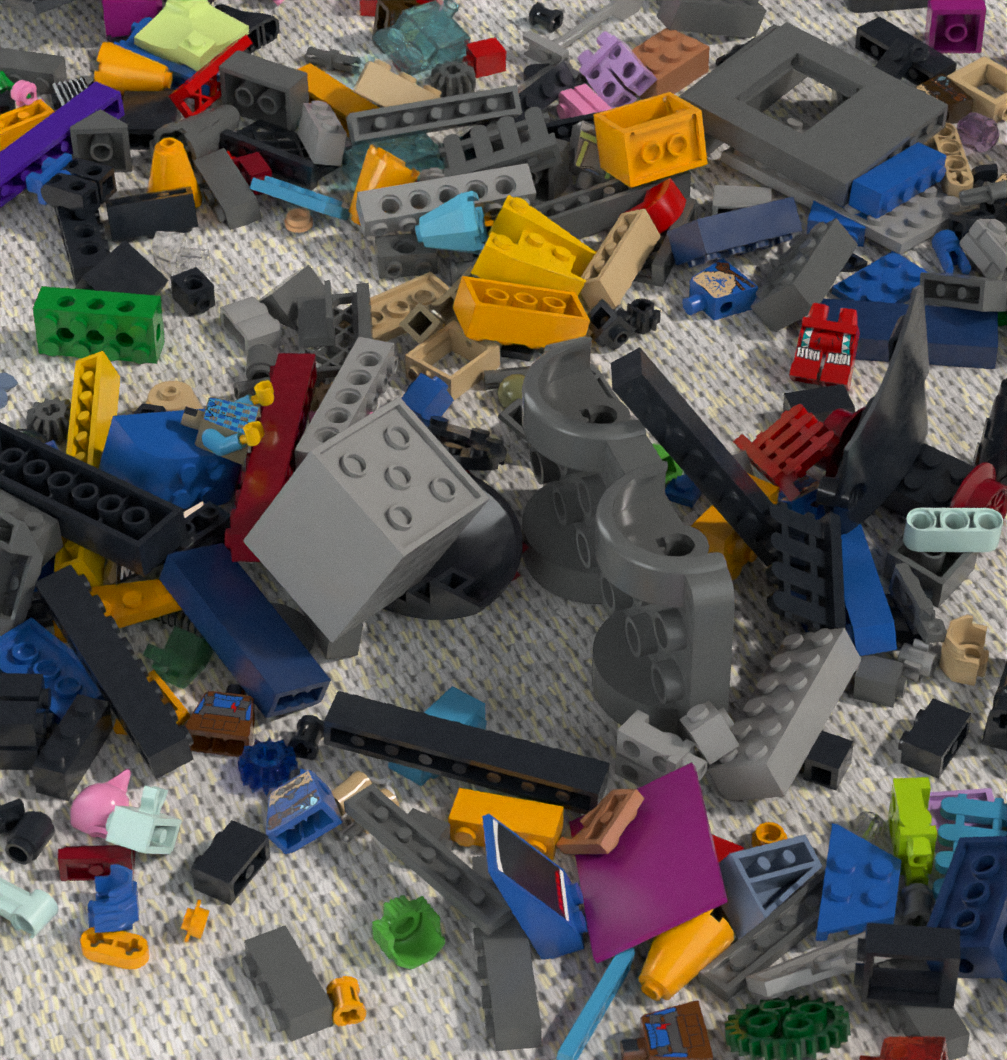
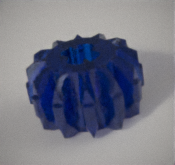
[238,736,298,797]

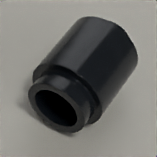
[5,811,55,865]

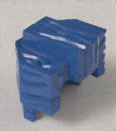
[87,864,139,933]

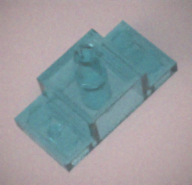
[372,0,471,76]

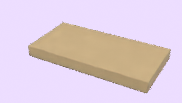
[334,271,450,342]

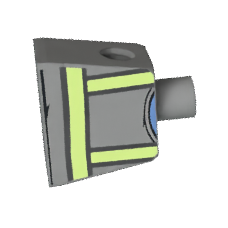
[569,121,612,191]

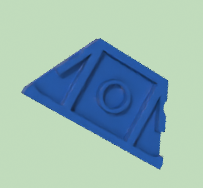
[815,824,902,942]

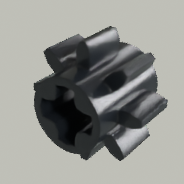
[626,298,661,334]

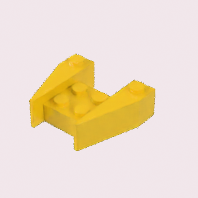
[471,195,596,297]

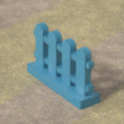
[932,793,1007,900]

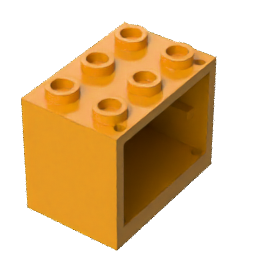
[593,92,708,188]

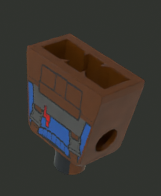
[185,684,256,759]
[620,1000,714,1060]

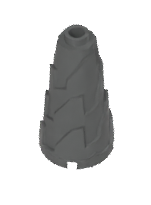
[150,104,240,173]

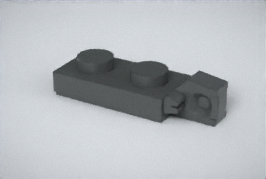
[888,563,947,644]

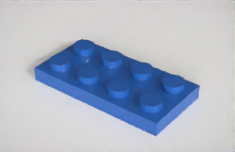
[0,618,105,724]

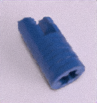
[931,230,972,275]

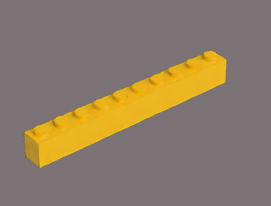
[54,351,120,587]

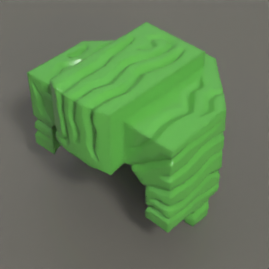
[372,895,445,970]

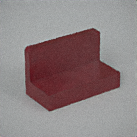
[57,845,136,881]

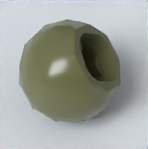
[497,374,525,409]

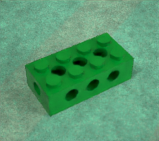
[32,286,165,364]

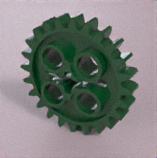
[724,995,851,1060]

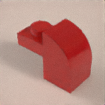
[619,178,686,234]

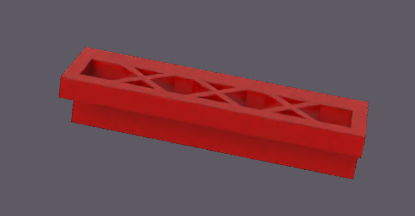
[169,34,253,119]

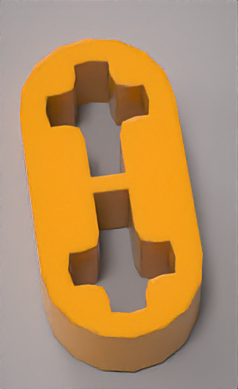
[80,927,150,970]

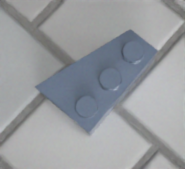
[719,834,822,940]

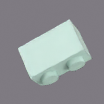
[105,785,182,854]

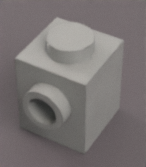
[679,700,740,765]

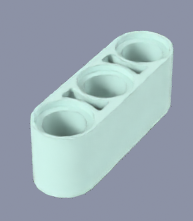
[903,508,1003,552]

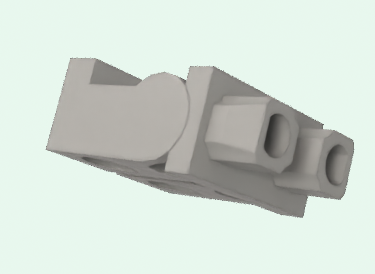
[615,709,707,796]

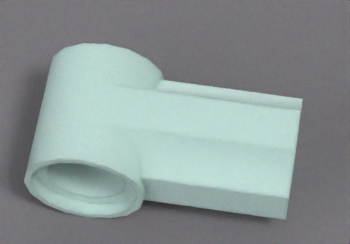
[0,878,59,938]

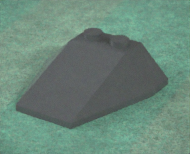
[0,511,43,636]

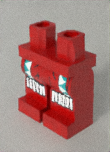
[789,303,860,391]

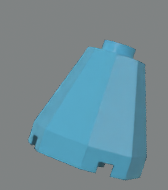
[415,191,488,254]

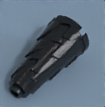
[971,378,1007,486]

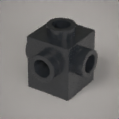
[587,299,636,350]

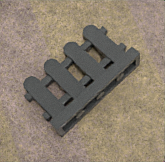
[439,107,563,177]

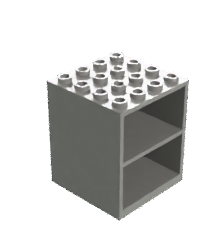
[243,397,490,643]

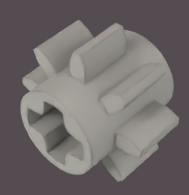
[897,638,939,681]

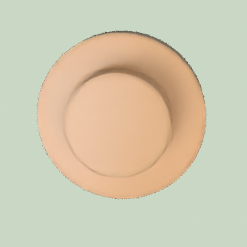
[284,208,313,233]

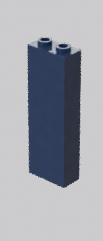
[820,298,998,369]
[159,543,331,718]

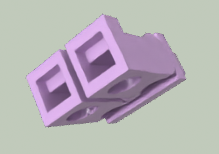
[577,31,657,109]

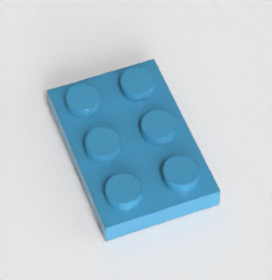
[250,175,350,220]

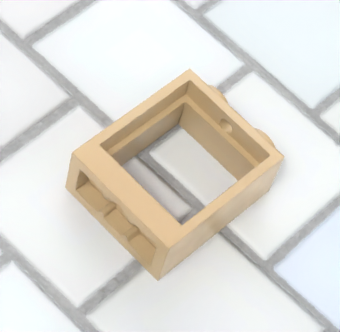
[947,56,1007,125]
[405,320,500,400]

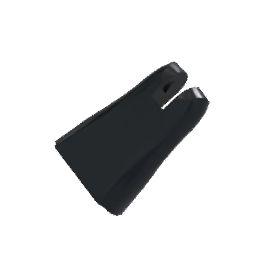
[214,4,280,54]

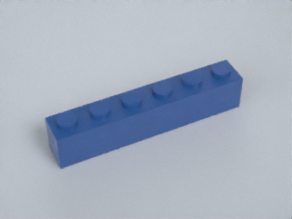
[841,524,897,656]

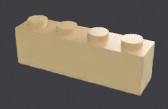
[580,208,661,310]

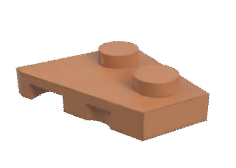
[556,789,645,854]

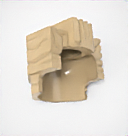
[939,614,989,686]

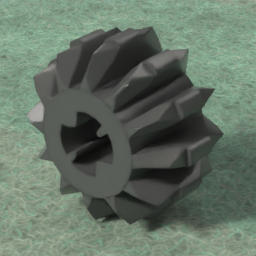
[430,60,476,98]
[26,396,71,446]

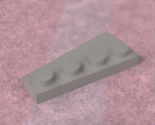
[745,930,892,999]

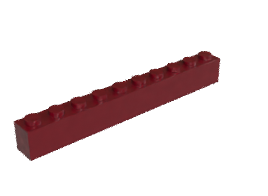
[225,353,318,562]

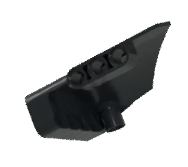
[816,285,929,535]

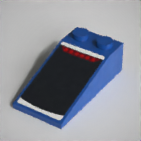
[482,814,587,960]

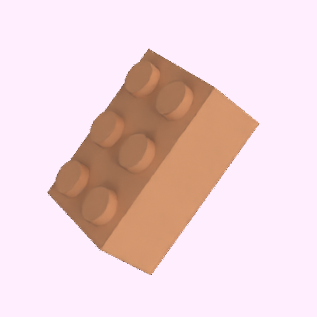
[618,27,710,101]

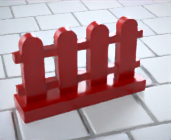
[733,404,840,501]

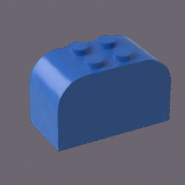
[99,408,242,509]

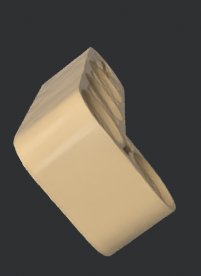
[924,123,973,200]

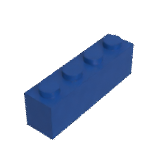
[848,142,947,219]

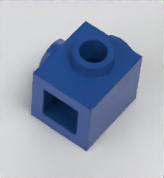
[401,373,454,420]

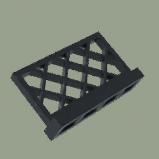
[220,119,350,191]

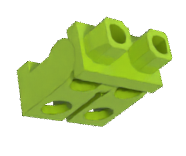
[887,777,937,886]

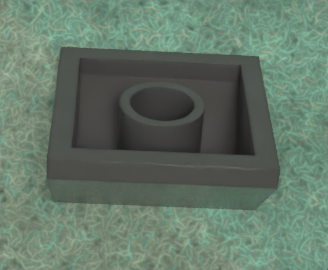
[70,109,132,173]
[258,265,325,331]

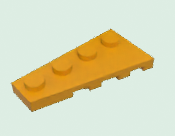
[53,579,182,643]

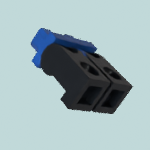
[26,153,117,220]

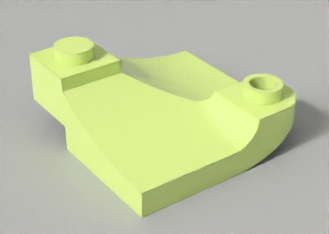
[134,0,249,71]

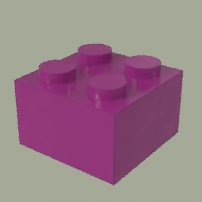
[924,0,986,53]

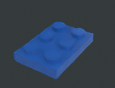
[832,251,929,304]

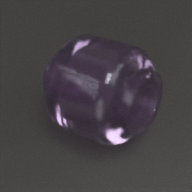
[957,112,1000,153]

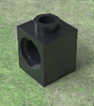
[170,267,216,316]

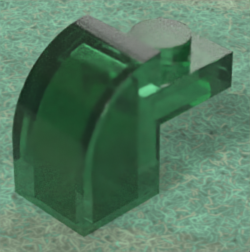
[143,626,214,688]

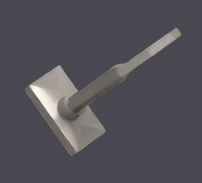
[522,0,644,65]

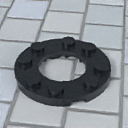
[416,415,507,471]

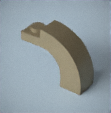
[399,266,482,344]

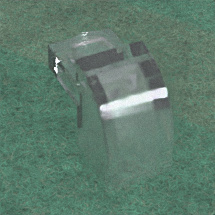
[152,231,211,281]

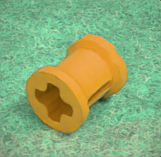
[326,976,366,1026]

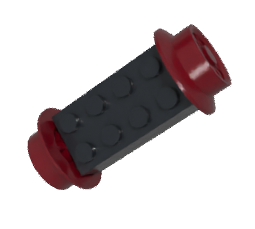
[814,407,1007,521]

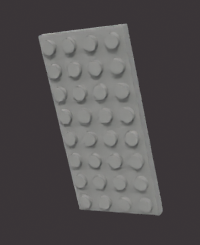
[720,117,971,254]

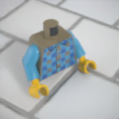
[180,380,274,465]

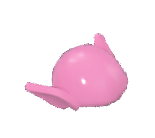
[70,769,131,839]

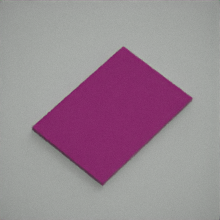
[569,762,728,964]

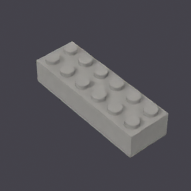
[707,628,861,801]

